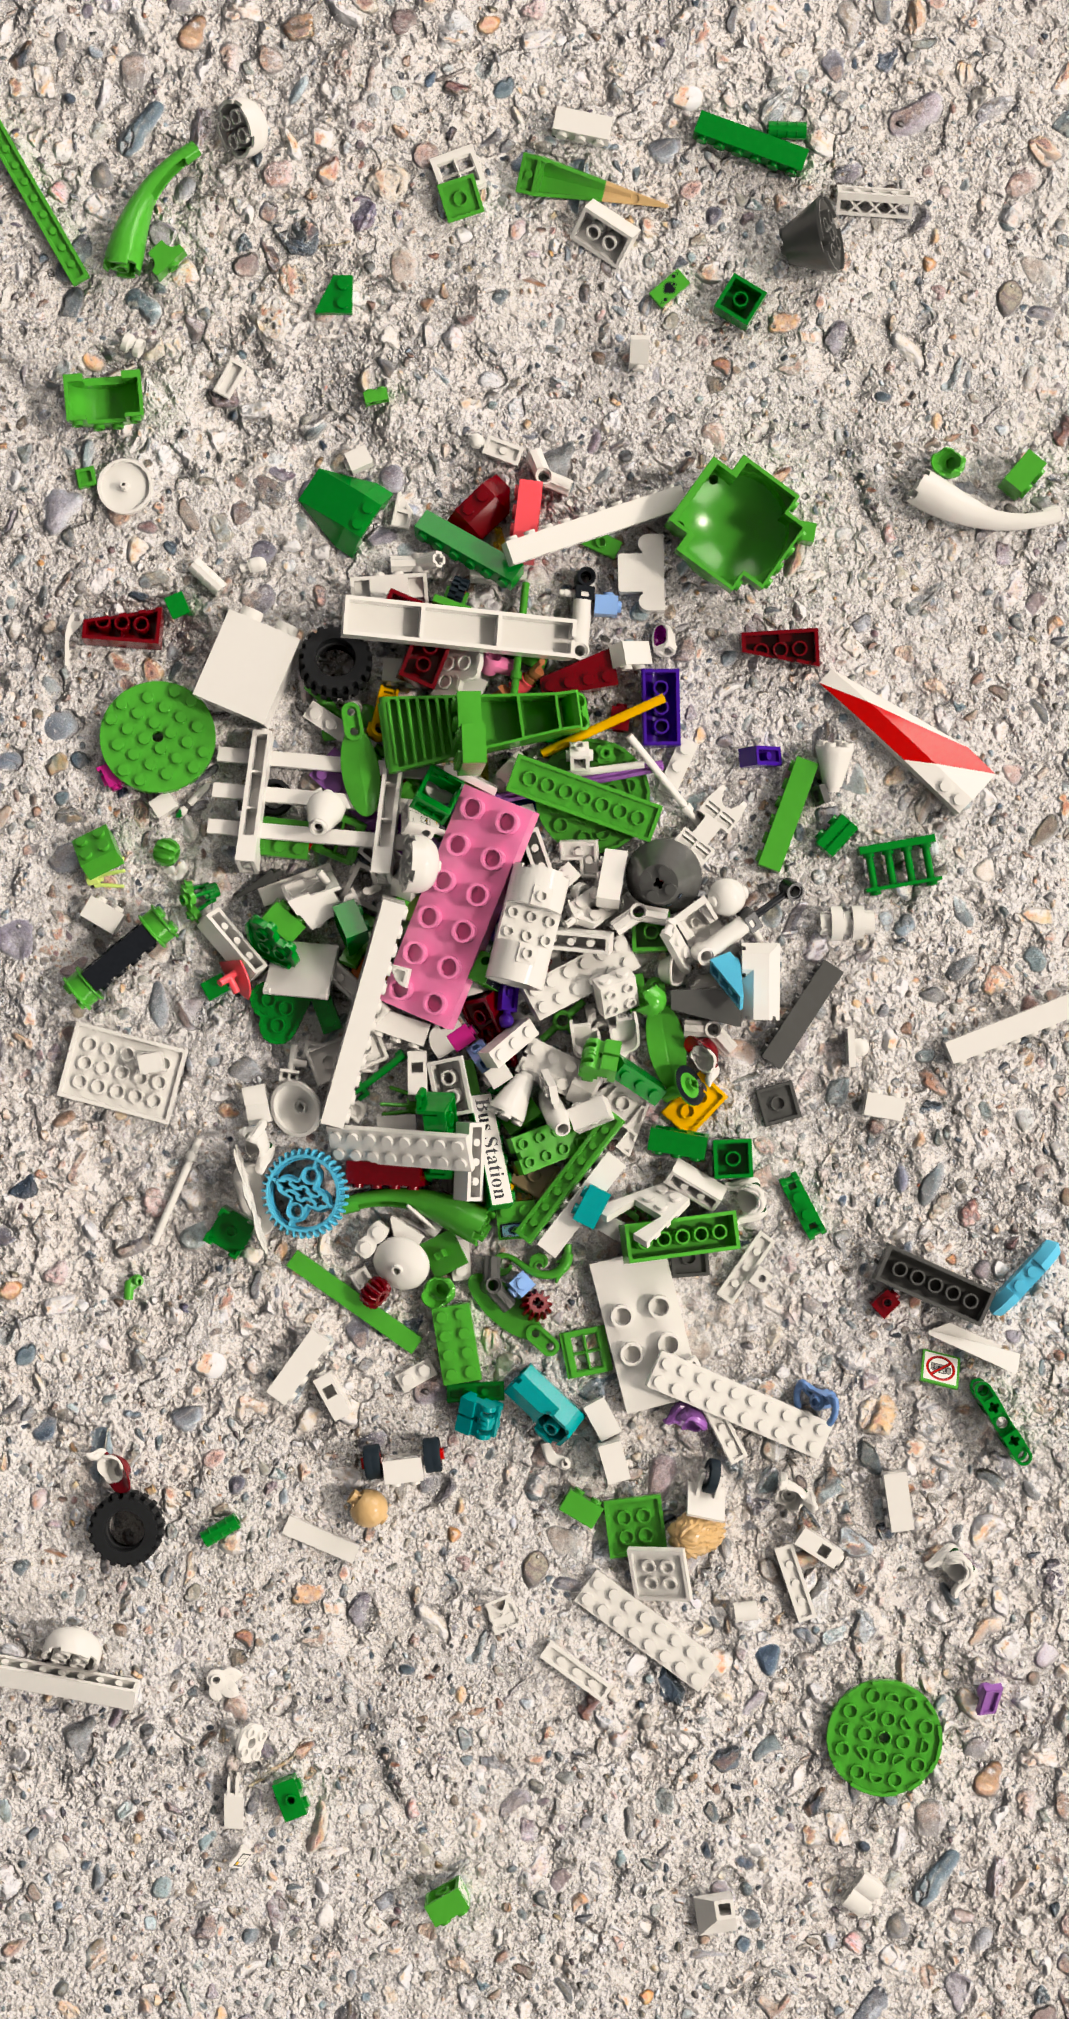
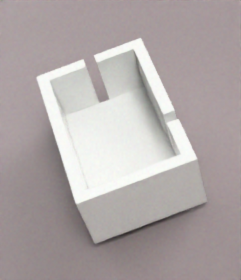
[515,1038,581,1096]

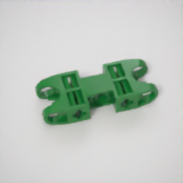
[969,1378,1033,1466]

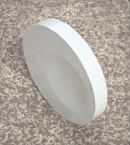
[97,459,154,515]

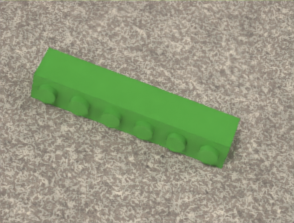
[755,756,819,873]

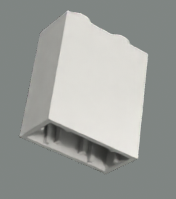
[193,605,302,729]

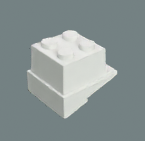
[280,869,342,930]

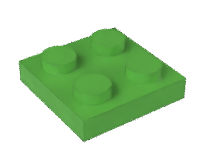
[436,173,485,223]

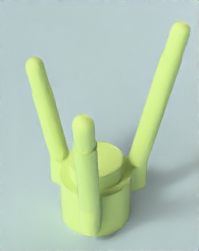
[85,856,125,888]

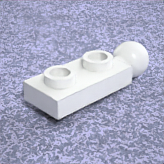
[469,433,524,468]

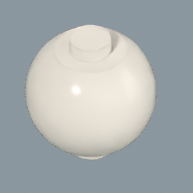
[707,878,748,916]

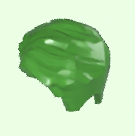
[931,447,966,479]
[421,1277,456,1309]

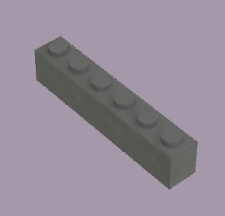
[760,960,844,1069]

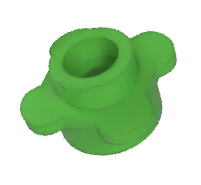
[595,743,616,764]

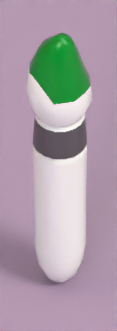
[176,783,210,818]

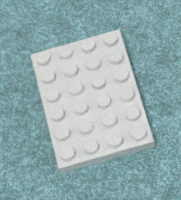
[57,1021,189,1124]

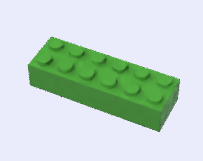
[619,1210,741,1264]

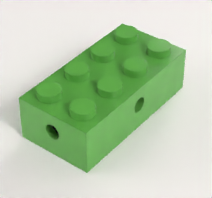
[431,1301,482,1386]

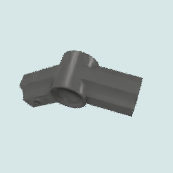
[480,1256,516,1313]

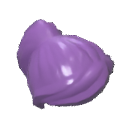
[663,1401,708,1432]

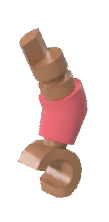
[492,659,545,694]

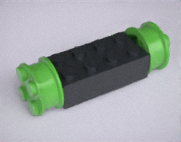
[62,904,179,1010]

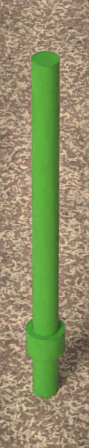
[510,582,530,693]

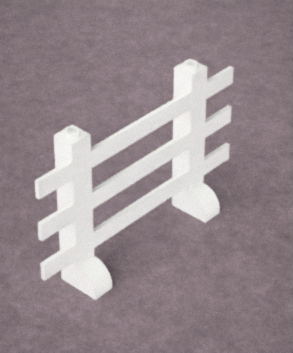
[206,728,439,886]

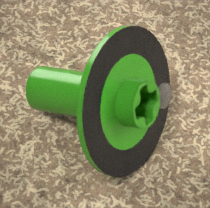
[662,1065,704,1106]

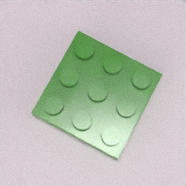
[603,1493,667,1559]

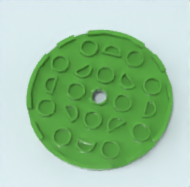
[100,681,216,794]
[535,739,650,854]
[826,1679,943,1797]

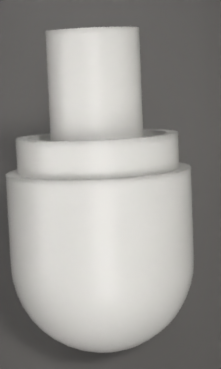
[239,557,267,574]

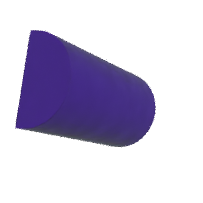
[641,669,681,748]

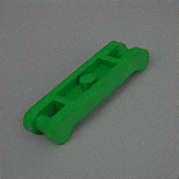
[778,1171,827,1241]

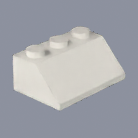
[570,199,641,269]
[426,1055,474,1116]

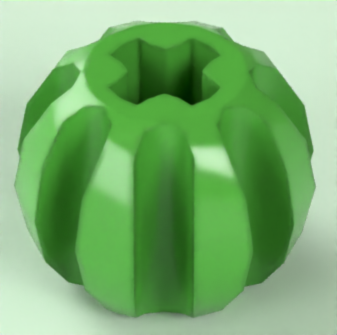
[153,838,180,867]

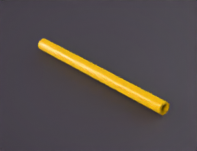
[540,693,666,758]

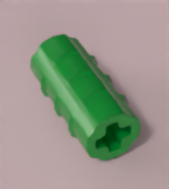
[767,120,807,141]
[200,1513,242,1547]

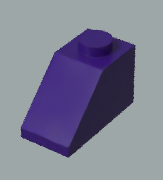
[738,745,782,768]

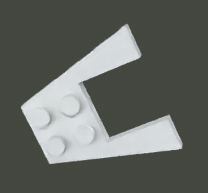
[600,1183,690,1248]

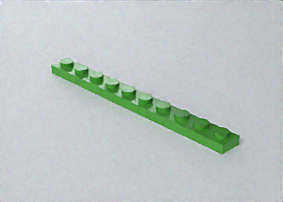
[0,120,91,287]

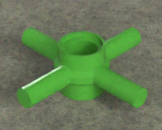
[539,999,586,1042]

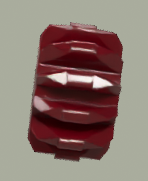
[359,1276,391,1309]
[519,1289,552,1322]

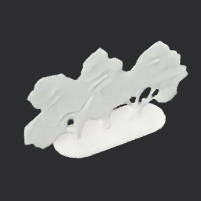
[233,1144,275,1255]

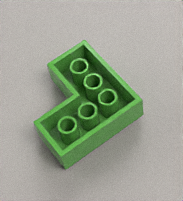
[451,691,487,776]

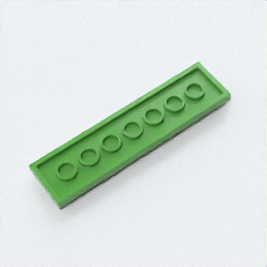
[505,754,663,842]

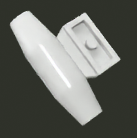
[538,1068,571,1136]

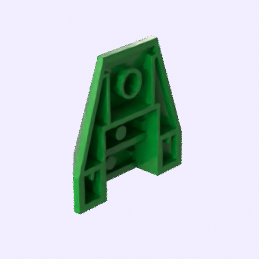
[298,468,393,558]

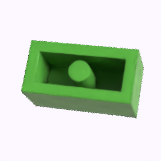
[363,386,389,407]

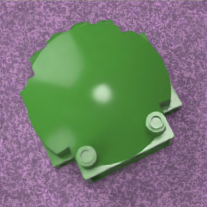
[664,455,807,594]

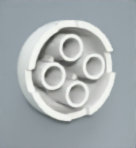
[216,97,268,160]
[399,834,441,894]
[41,1626,102,1671]

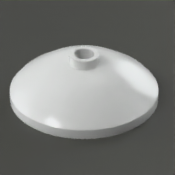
[270,1081,322,1137]
[373,1237,430,1290]

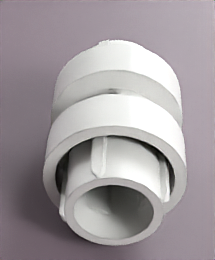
[818,905,875,941]

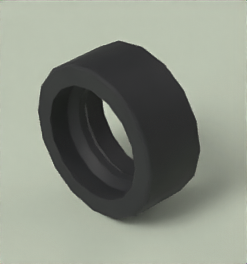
[264,779,292,816]

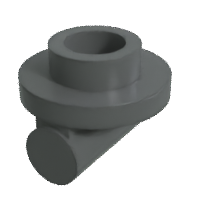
[441,1177,454,1194]

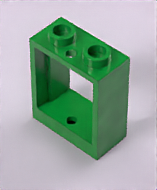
[409,764,465,825]

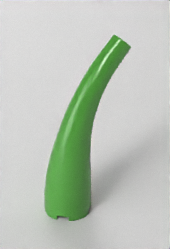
[103,140,201,279]
[342,1188,496,1246]

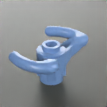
[793,1379,839,1427]

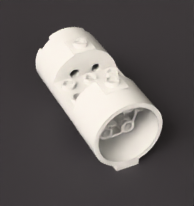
[485,862,571,991]

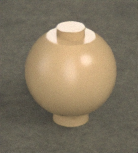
[346,1489,388,1528]

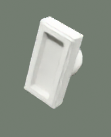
[844,1028,869,1067]

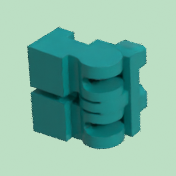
[455,1391,504,1440]

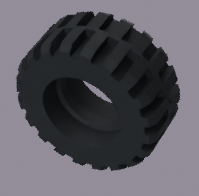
[299,624,372,702]
[88,1489,165,1568]

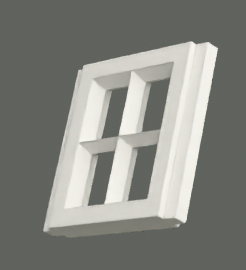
[429,144,488,191]

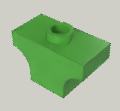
[148,240,187,282]

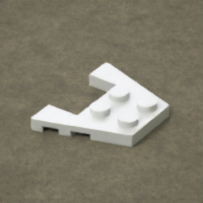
[597,1080,650,1157]

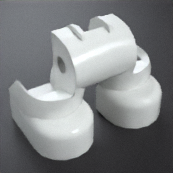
[569,1003,640,1058]

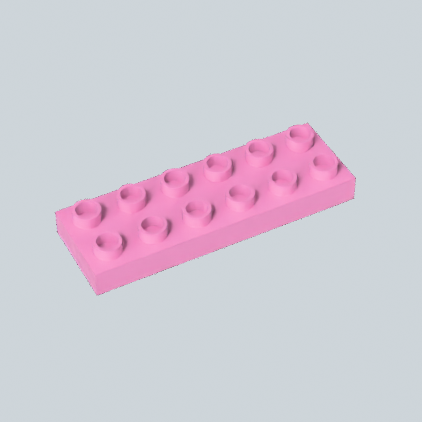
[380,784,539,1030]

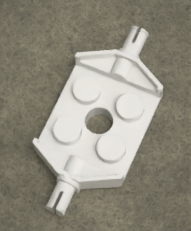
[562,880,627,930]

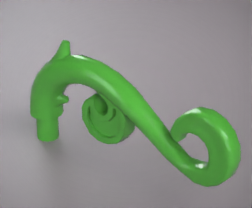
[495,1244,573,1283]

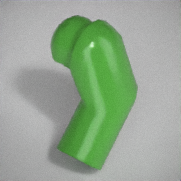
[123,1274,144,1300]

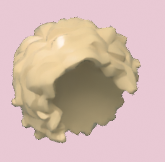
[667,1512,726,1559]

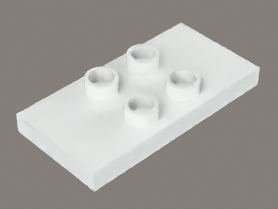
[589,1255,692,1414]

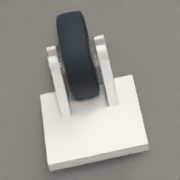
[686,1458,725,1523]

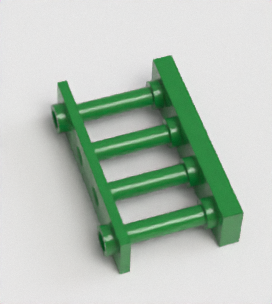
[856,834,943,896]

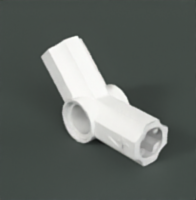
[525,448,573,497]
[391,551,445,574]
[610,903,669,936]
[683,1019,738,1056]

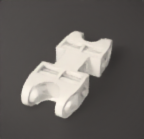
[675,785,747,867]

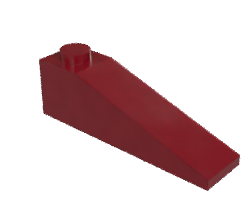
[462,990,518,1068]

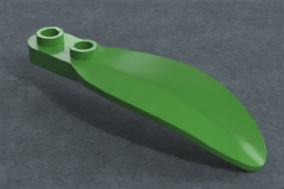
[341,702,381,817]
[646,977,687,1088]
[468,1273,560,1356]

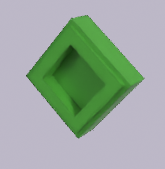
[75,466,97,490]

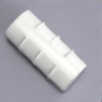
[188,558,227,597]

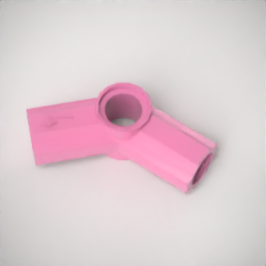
[481,652,514,676]

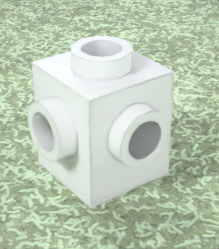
[566,741,593,772]

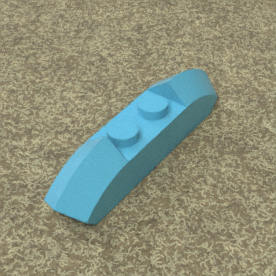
[989,1240,1061,1316]

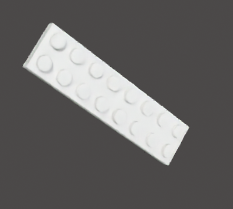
[326,1125,475,1172]
[574,1568,721,1692]

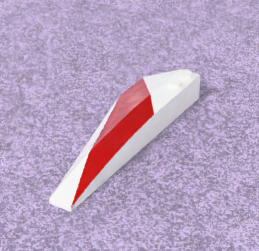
[819,669,995,815]

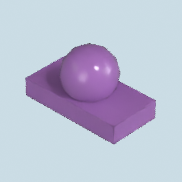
[976,1682,1003,1716]

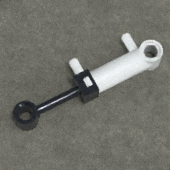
[690,878,804,966]

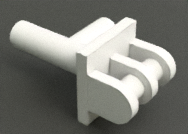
[341,884,382,905]
[278,1045,308,1084]

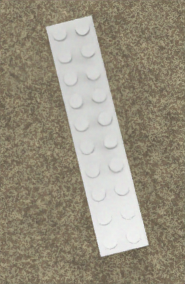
[645,1349,834,1459]

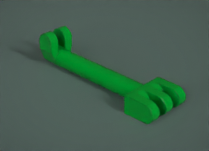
[355,1048,408,1101]

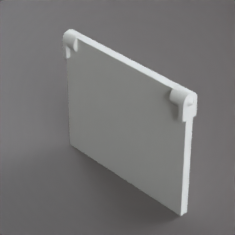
[263,941,340,1000]

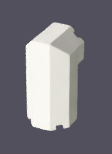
[739,943,780,1021]

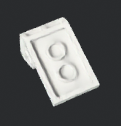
[673,895,739,973]

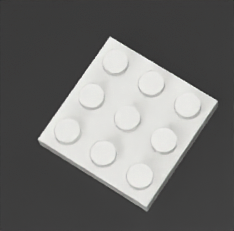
[627,1546,693,1602]

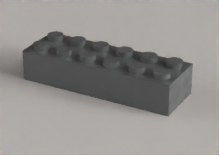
[872,1242,996,1327]

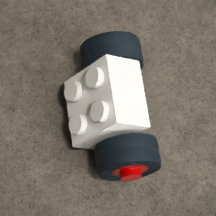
[361,1437,445,1488]

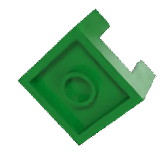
[203,1205,255,1260]

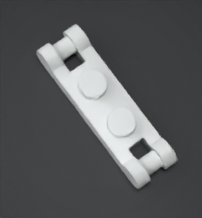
[660,917,695,974]

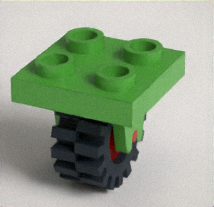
[432,575,471,608]

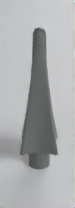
[236,868,284,898]

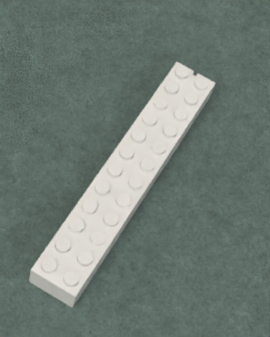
[340,595,577,661]
[320,894,408,1129]

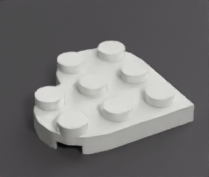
[431,649,484,695]

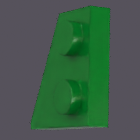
[315,275,353,315]

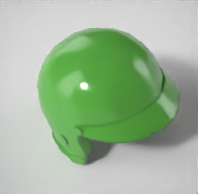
[632,984,667,1016]

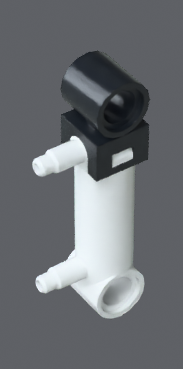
[559,567,596,663]

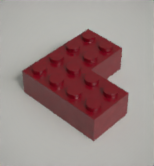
[385,588,450,693]

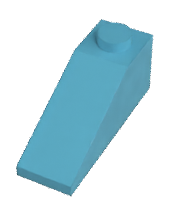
[710,952,744,1010]

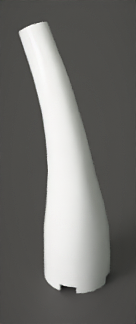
[906,468,1062,531]

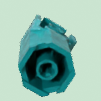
[504,1363,586,1446]

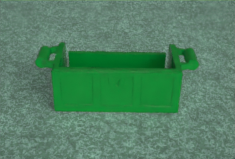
[415,1087,458,1182]

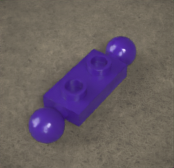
[497,984,519,1028]

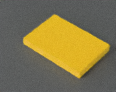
[661,1071,728,1132]

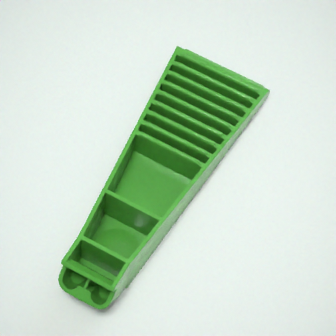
[378,690,589,774]

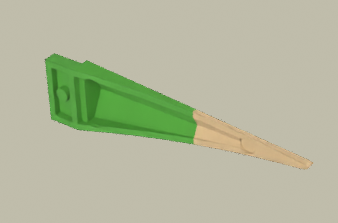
[515,152,669,208]

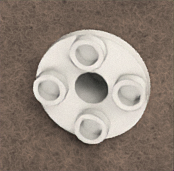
[230,1723,267,1763]

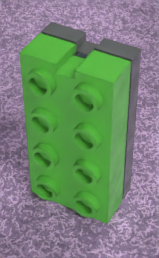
[503,1118,587,1176]

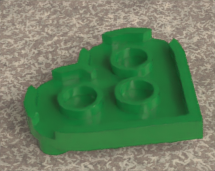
[245,914,300,969]
[250,981,311,1045]

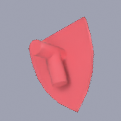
[217,960,251,1000]

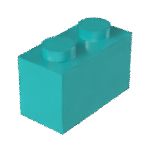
[571,1183,611,1230]

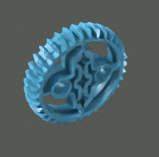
[261,1148,350,1239]

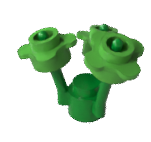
[179,880,221,924]

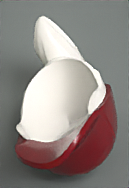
[684,1036,720,1087]
[86,1448,131,1493]

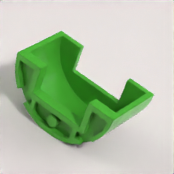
[63,369,144,431]

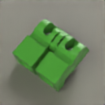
[578,1038,622,1083]

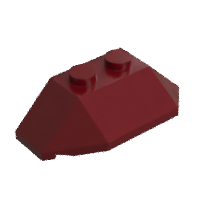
[447,474,510,540]

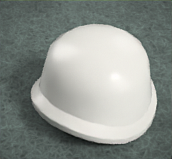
[657,954,686,986]

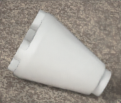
[815,740,854,792]
[306,789,346,836]
[487,1070,534,1127]

